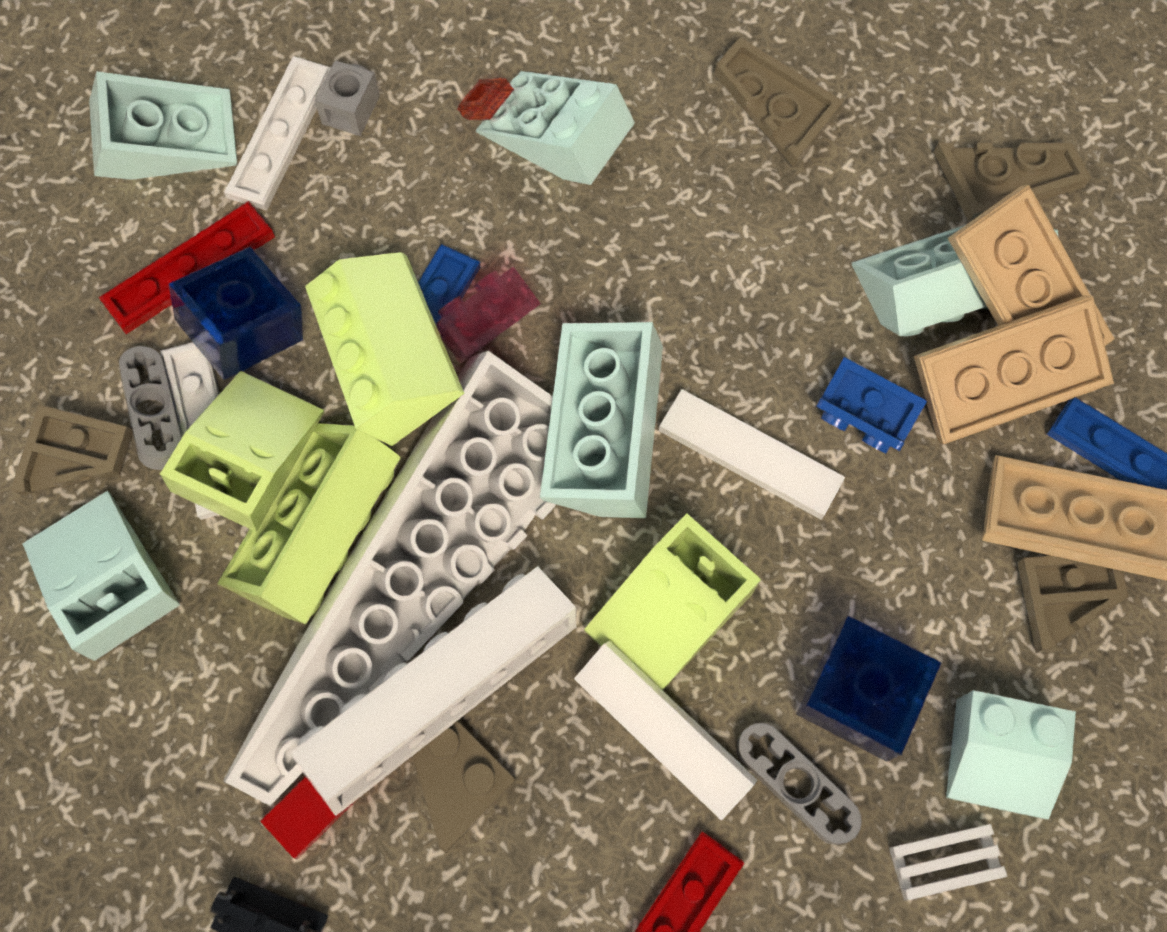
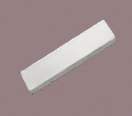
[224,56,331,211]
[160,339,220,520]
[659,389,845,520]
[574,640,758,821]

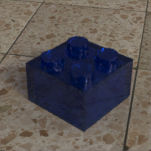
[168,247,303,380]
[796,615,942,762]

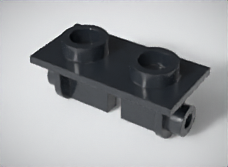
[210,876,329,932]

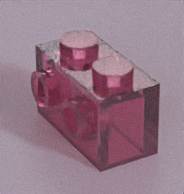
[436,266,541,364]

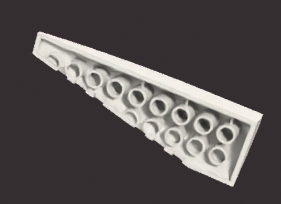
[224,351,556,806]

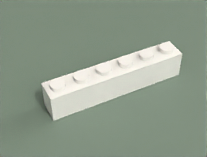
[290,566,576,816]

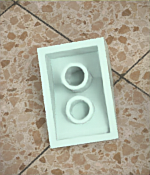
[89,71,237,180]

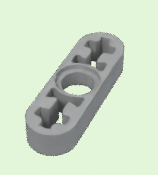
[119,346,181,470]
[736,723,861,845]

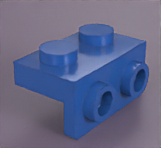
[816,357,927,454]

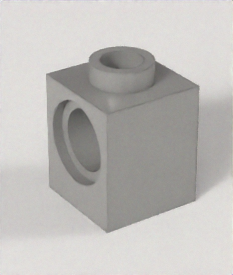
[315,60,380,136]

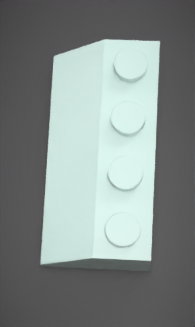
[852,225,1058,336]
[540,322,663,518]

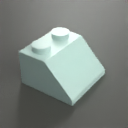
[946,690,1076,820]

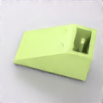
[160,371,324,532]
[584,513,761,690]

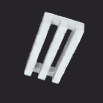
[889,824,1008,900]

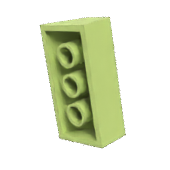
[305,252,464,446]
[217,423,401,624]

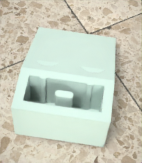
[476,71,635,185]
[22,490,180,661]

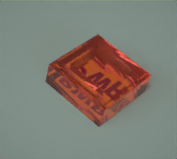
[457,78,514,120]

